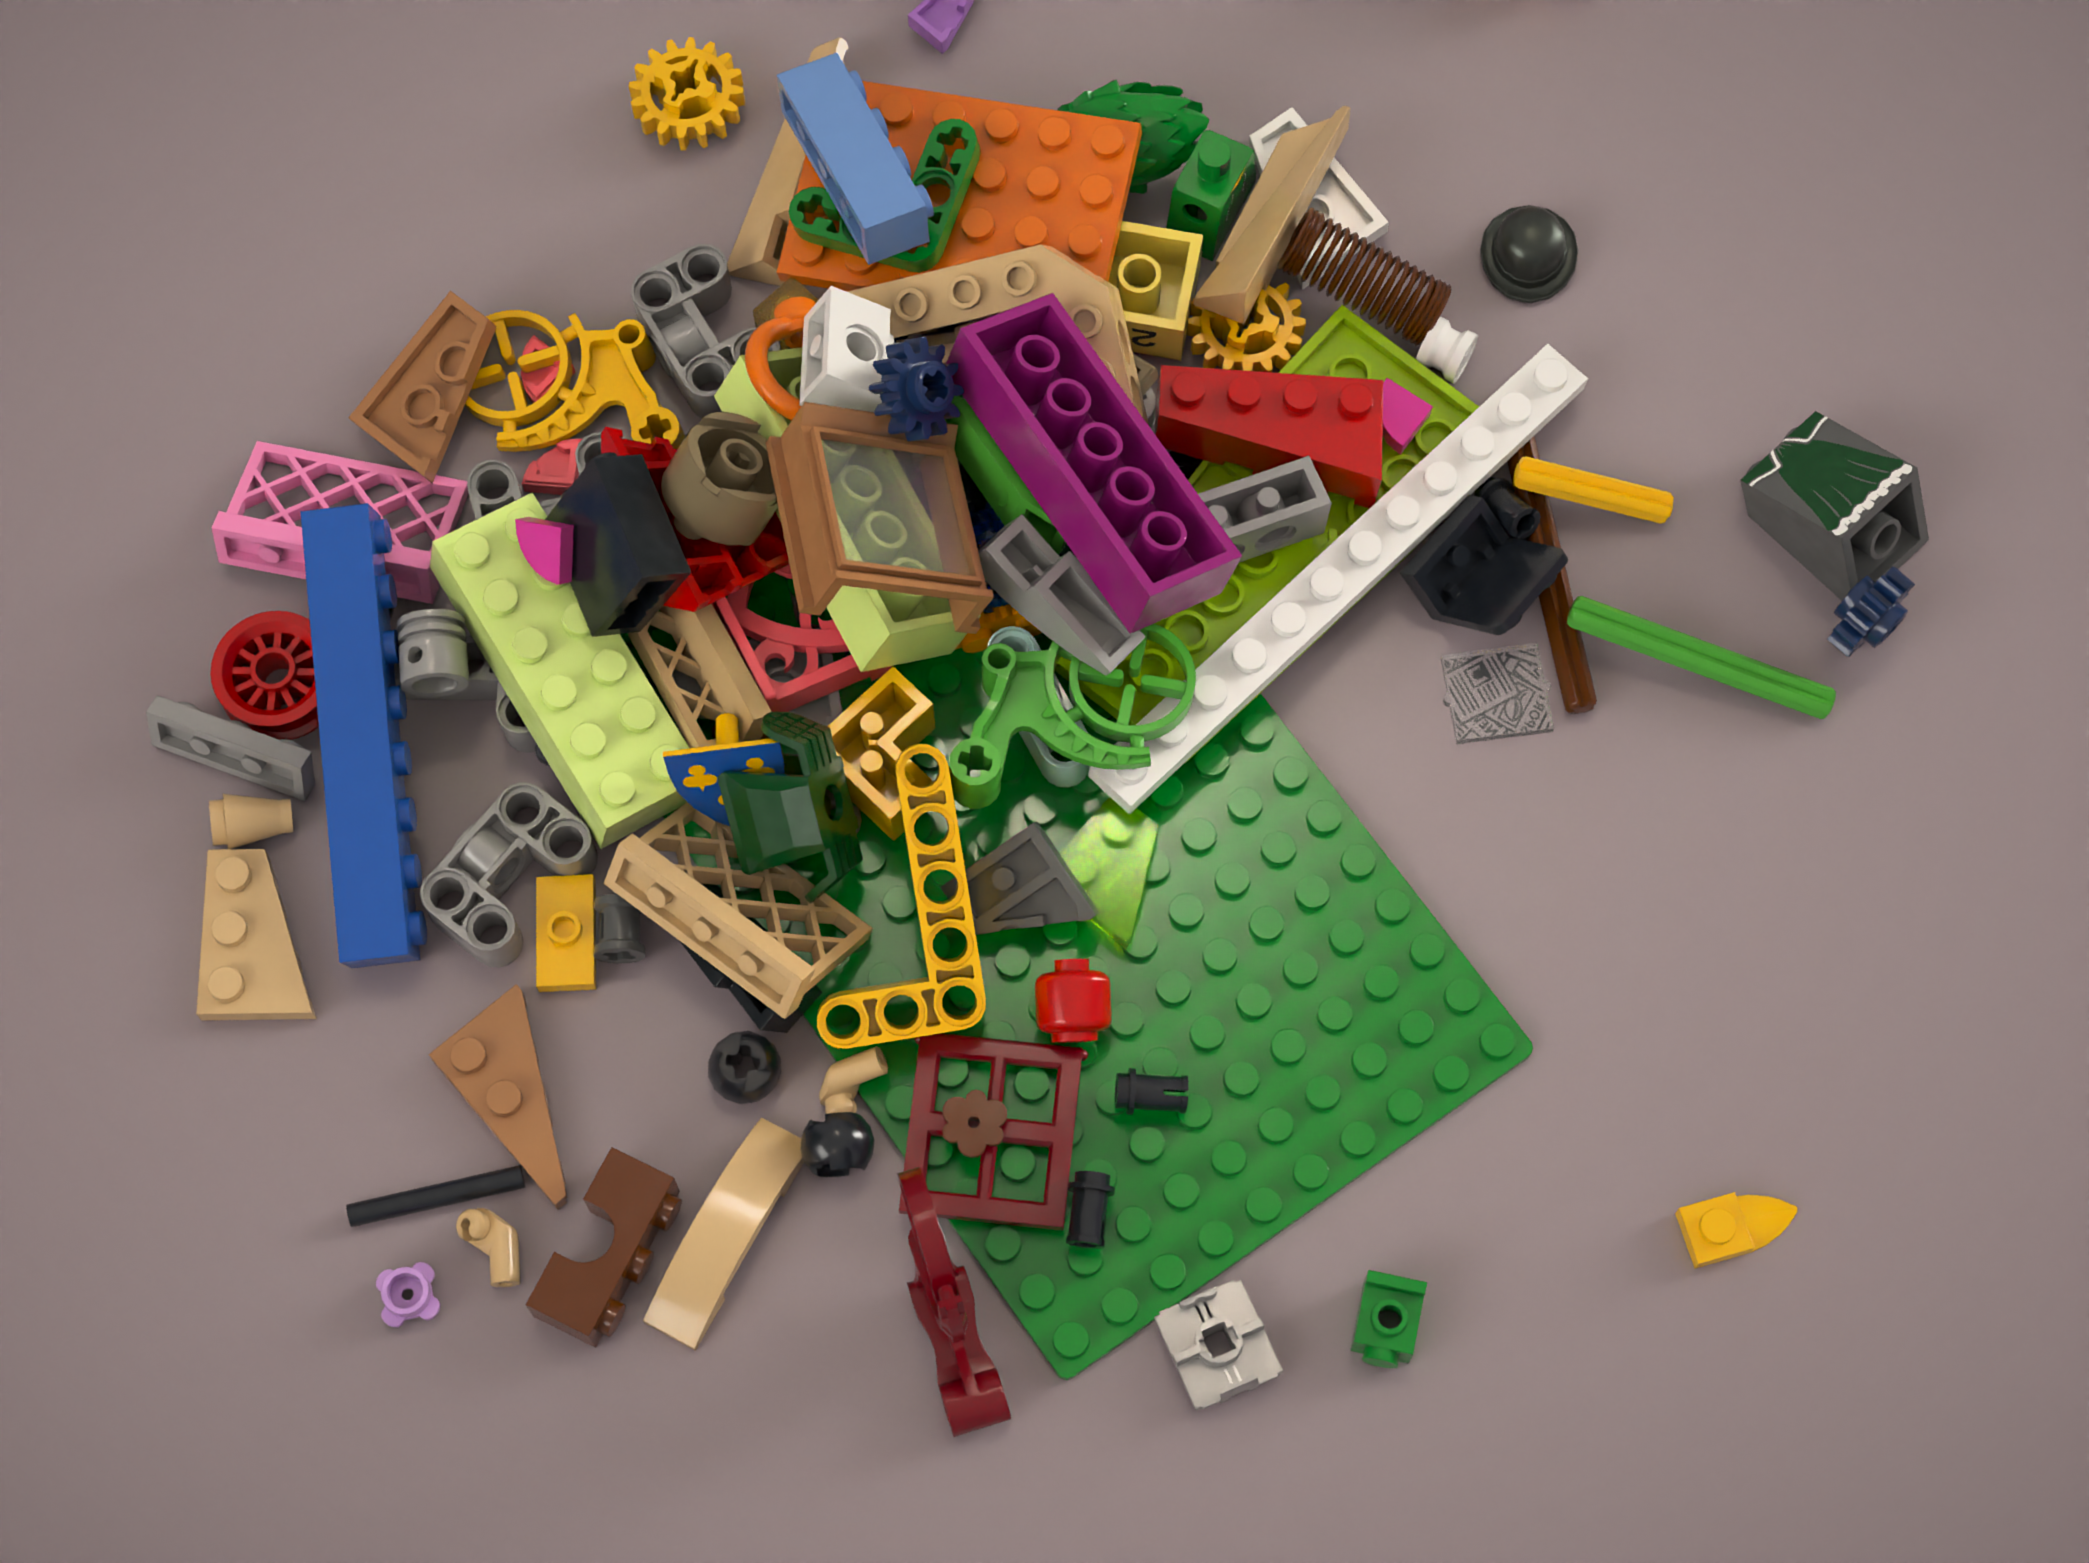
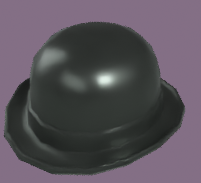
[1480,205,1579,303]

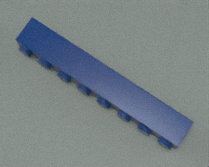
[300,503,427,968]

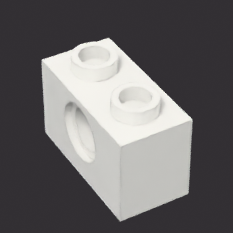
[799,286,894,412]

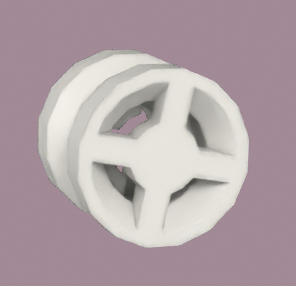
[1416,316,1479,384]

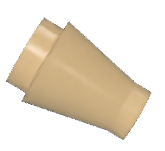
[209,794,294,849]

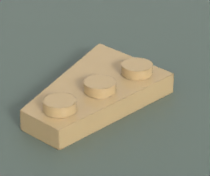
[196,849,316,1021]

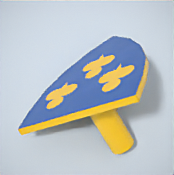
[663,713,785,826]

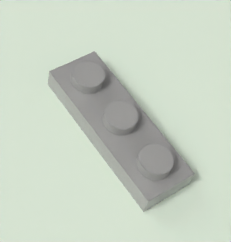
[146,695,315,801]

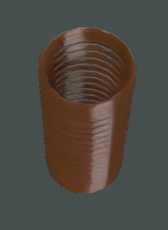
[1278,207,1452,346]

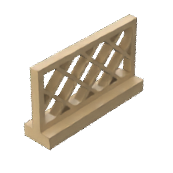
[603,802,873,1019]

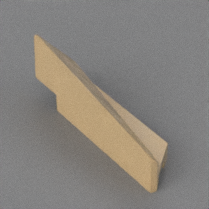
[727,37,849,289]
[1194,106,1351,324]

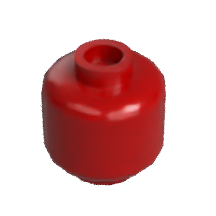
[1035,959,1112,1043]

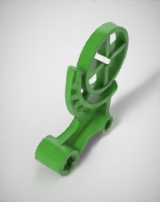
[949,624,1196,809]

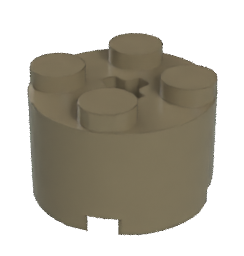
[661,412,778,546]

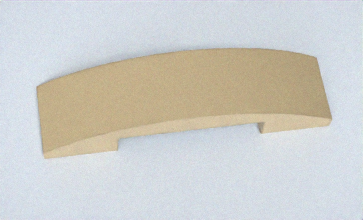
[643,1117,804,1351]

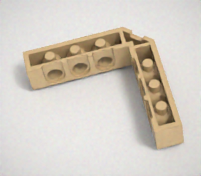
[848,244,1149,426]

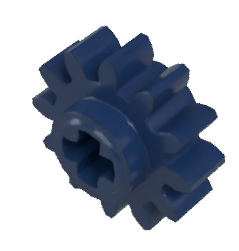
[869,337,964,442]
[1827,567,1915,657]

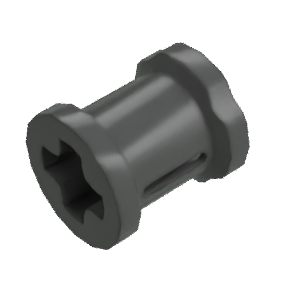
[593,894,646,964]

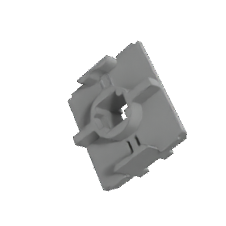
[1154,1280,1283,1410]

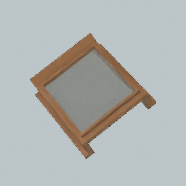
[765,402,994,634]

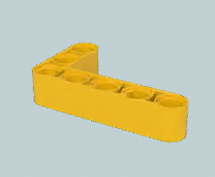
[817,744,986,1049]

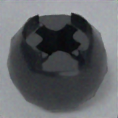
[708,1031,781,1104]
[800,1112,874,1177]

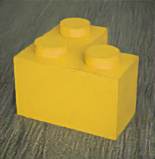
[827,666,935,841]

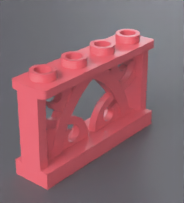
[712,564,892,712]

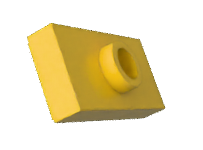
[536,874,596,992]

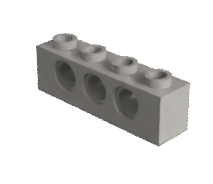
[1198,456,1332,563]

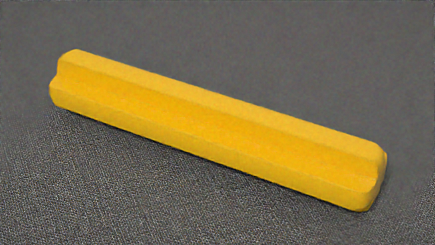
[1513,456,1674,524]

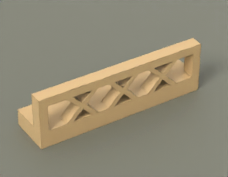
[627,604,772,748]

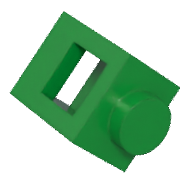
[1350,1270,1427,1368]

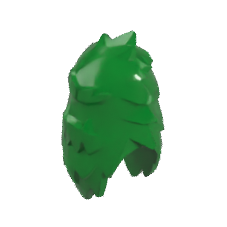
[1057,79,1209,194]

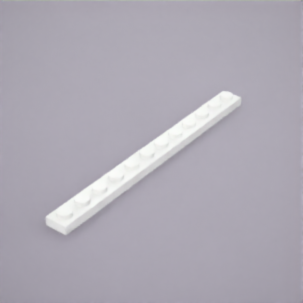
[1088,344,1588,814]

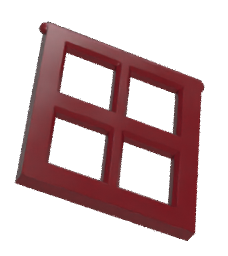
[899,1033,1088,1231]

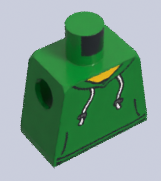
[1166,130,1256,261]

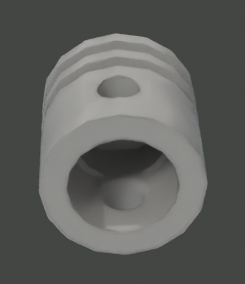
[397,609,469,697]

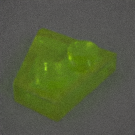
[1060,797,1159,949]

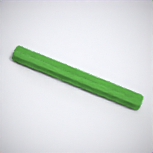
[1567,596,1836,719]

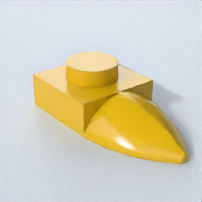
[1675,1192,1797,1269]

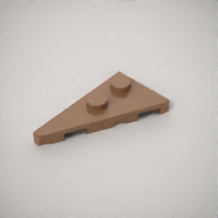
[428,984,567,1210]

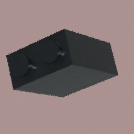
[545,452,691,637]

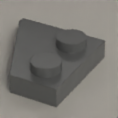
[940,821,1100,935]

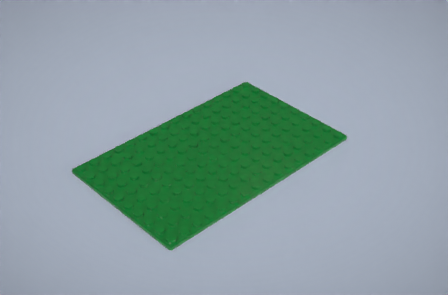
[626,395,1533,1380]

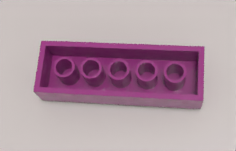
[946,293,1242,634]

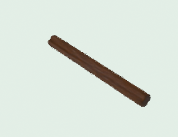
[1507,436,1597,714]

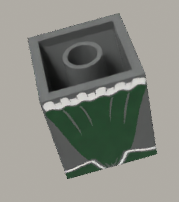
[1740,411,1929,601]

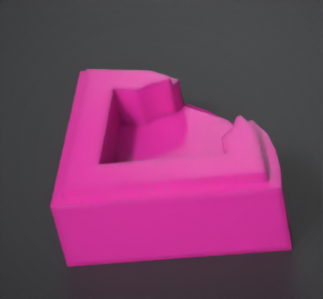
[1383,378,1433,455]
[515,517,574,585]

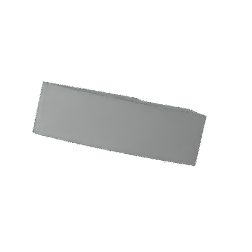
[978,514,1146,676]

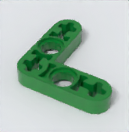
[788,119,981,273]

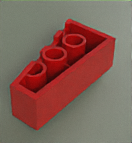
[1154,365,1384,508]

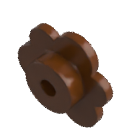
[942,1090,1007,1158]

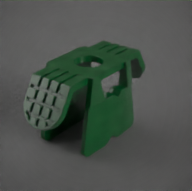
[718,711,863,904]

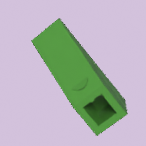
[945,396,1067,555]

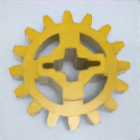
[629,37,745,150]
[1187,281,1306,372]

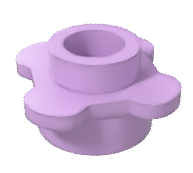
[376,1262,440,1328]

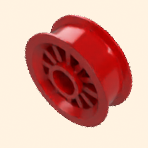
[210,611,319,740]

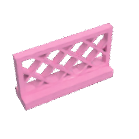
[212,441,469,604]

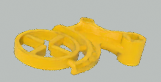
[465,310,686,452]

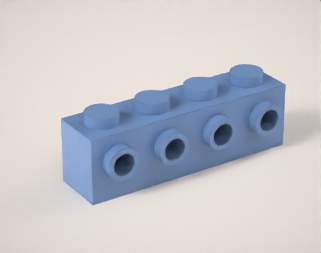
[777,52,934,265]

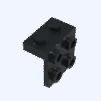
[1400,495,1568,635]

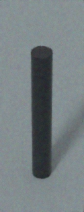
[346,1165,526,1227]

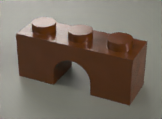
[525,1147,682,1348]

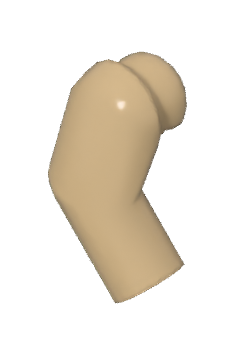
[819,1046,888,1114]
[456,1208,520,1287]

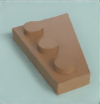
[348,290,497,484]

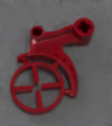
[897,1167,1011,1437]

